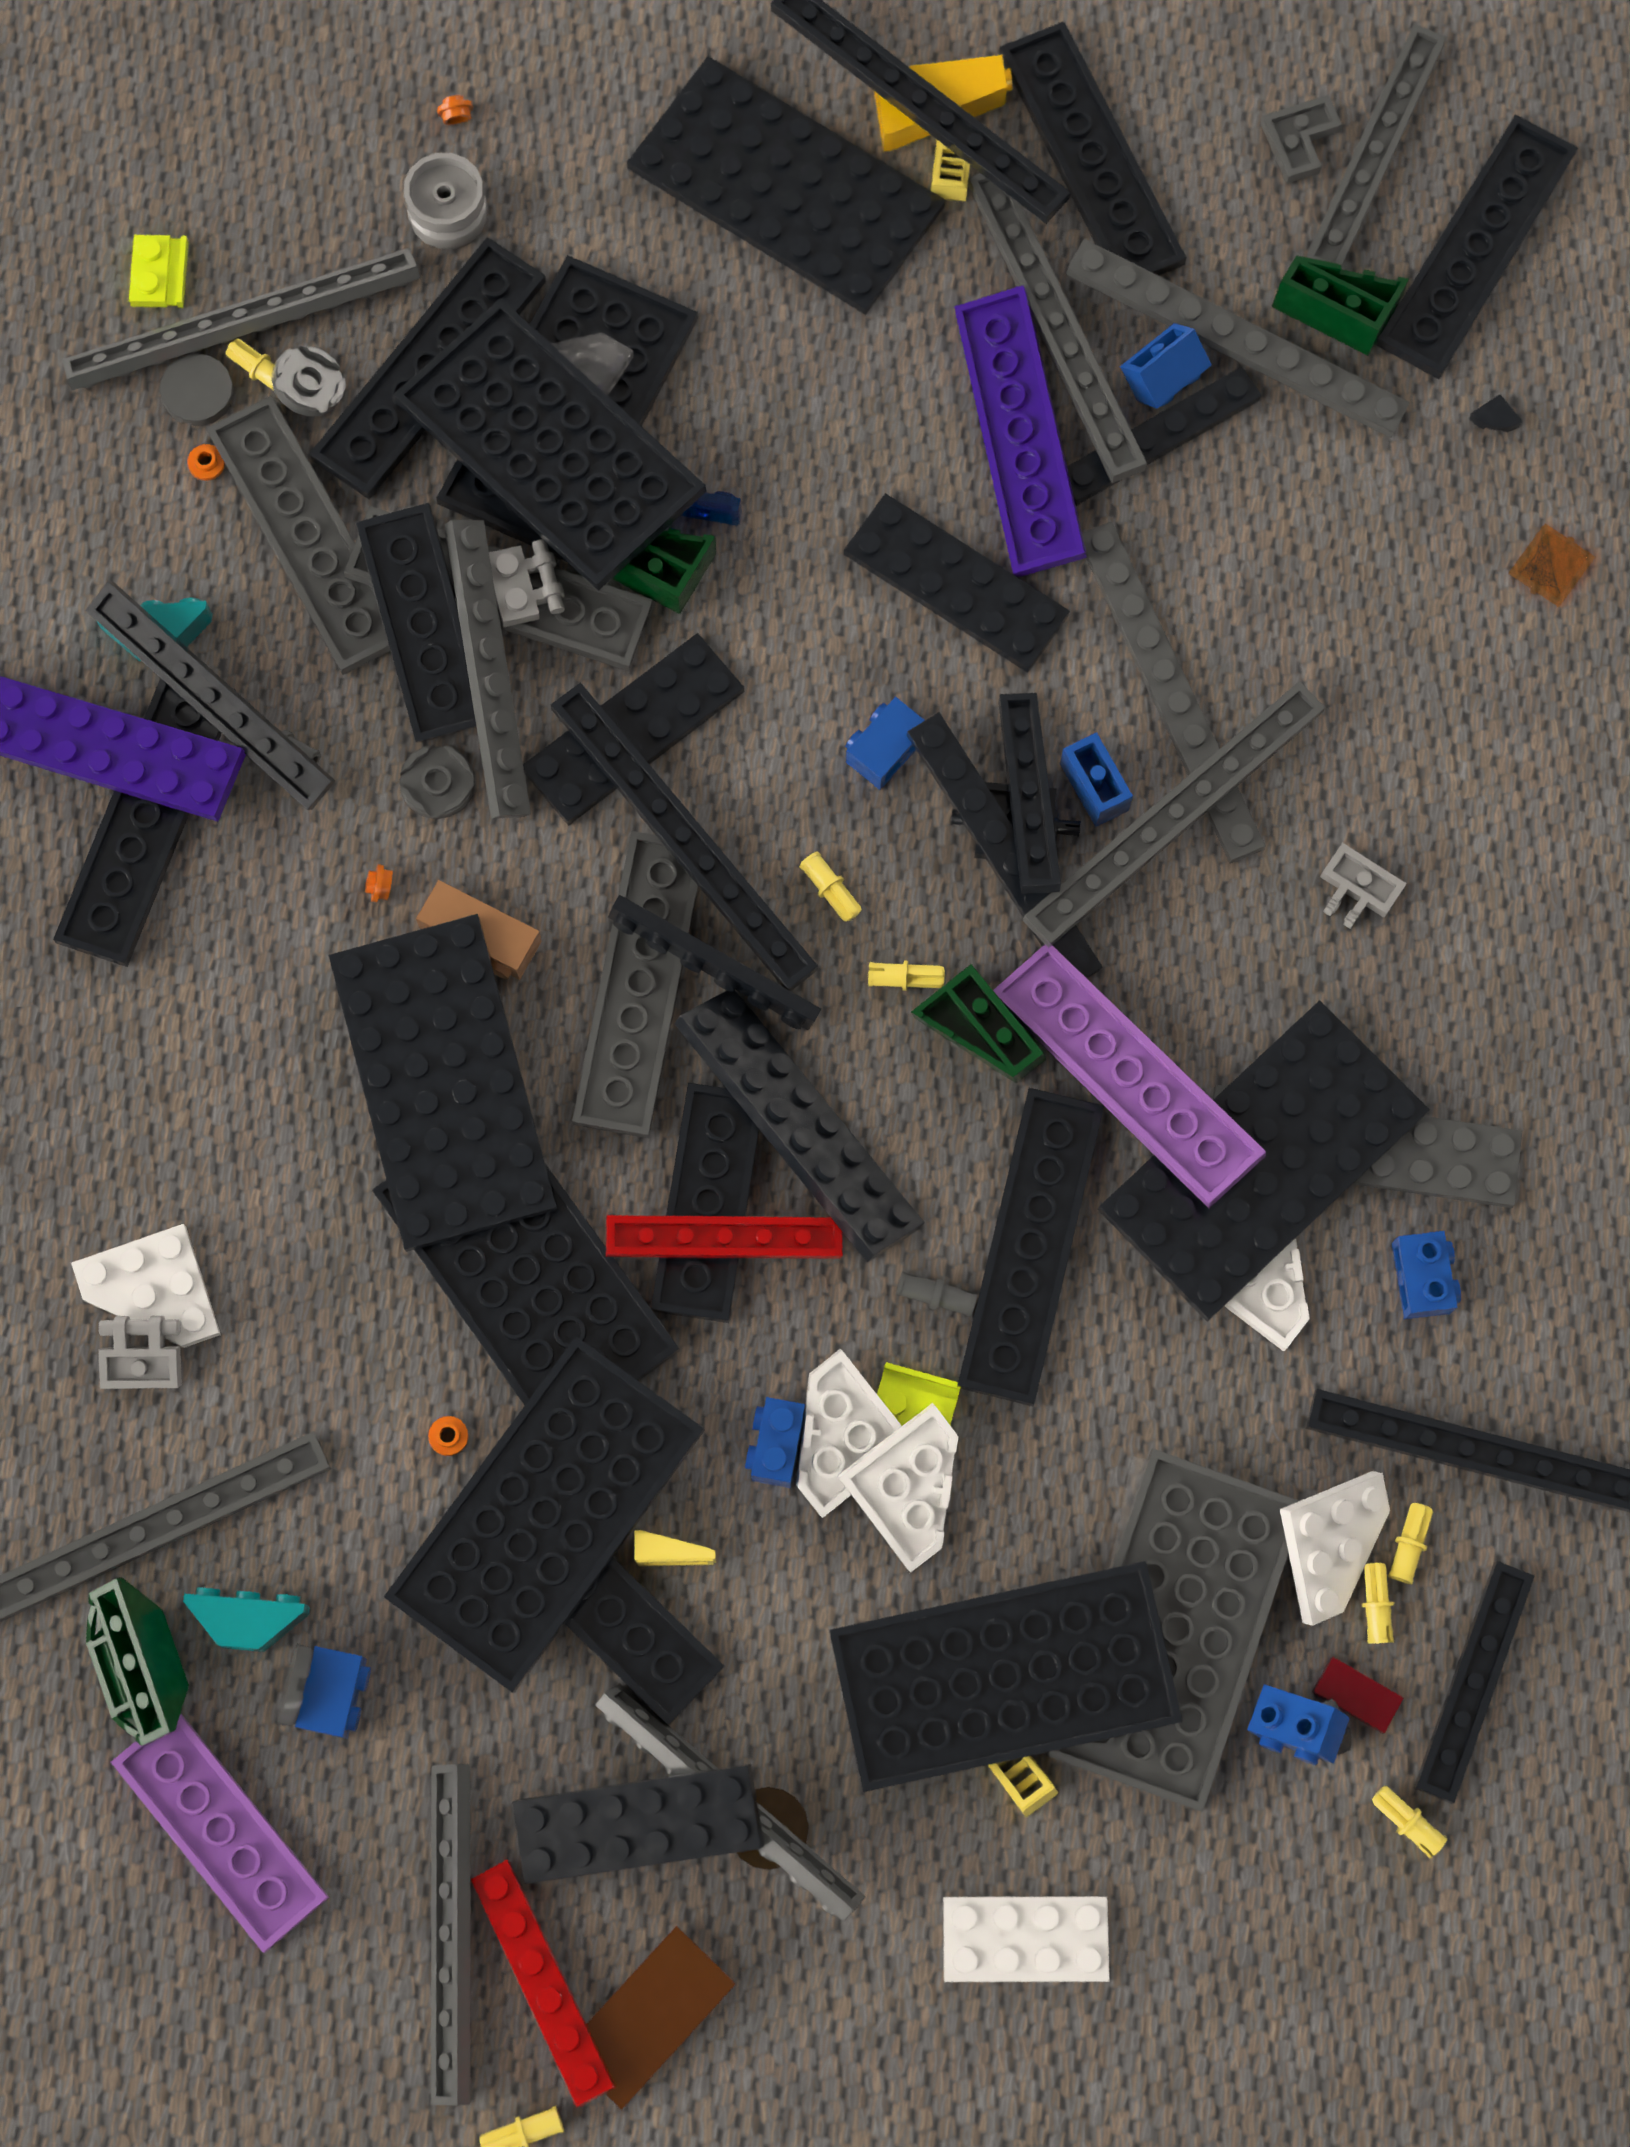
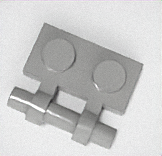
[489,539,565,628]
[98,1316,182,1389]

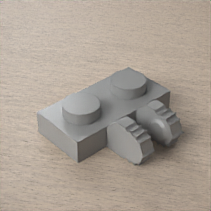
[1320,843,1407,929]

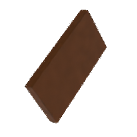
[587,1926,736,2110]

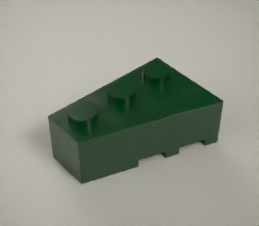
[1272,255,1409,356]
[612,528,716,614]
[911,964,1046,1083]

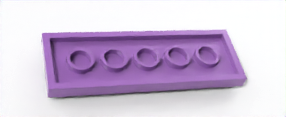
[111,1714,330,1953]

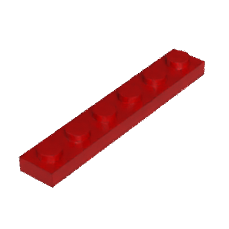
[606,1215,843,1259]
[471,1860,616,2108]

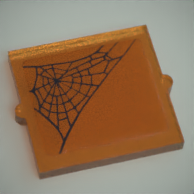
[1508,524,1596,607]

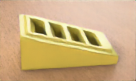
[931,140,970,202]
[634,1530,716,1566]
[988,1756,1058,1817]

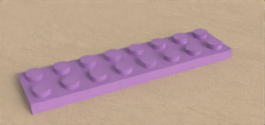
[993,945,1266,1208]

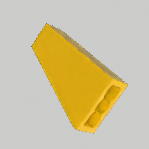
[874,55,1012,152]

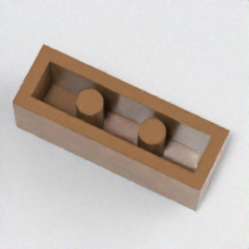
[416,880,542,980]

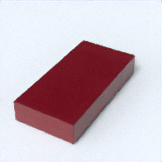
[1312,1657,1404,1734]

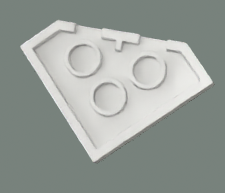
[71,1224,221,1348]
[1225,1239,1310,1351]
[796,1349,902,1518]
[837,1403,958,1573]
[1280,1471,1390,1626]

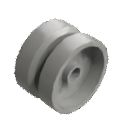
[404,153,487,249]

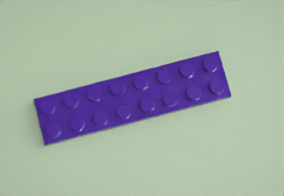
[954,285,1087,578]
[0,676,246,822]

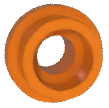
[437,95,473,125]
[187,444,225,481]
[365,864,393,903]
[428,1416,469,1456]

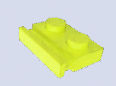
[129,235,189,308]
[877,1362,961,1426]

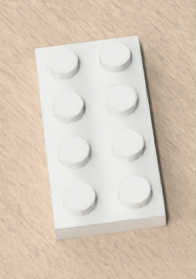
[943,1897,1109,1982]

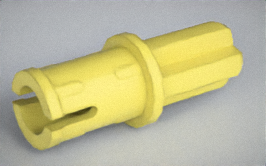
[226,338,275,391]
[799,851,861,922]
[868,960,945,991]
[1388,1503,1433,1584]
[1362,1563,1394,1644]
[1372,1786,1447,1858]
[479,2106,564,2147]

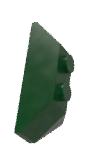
[86,1577,189,1746]

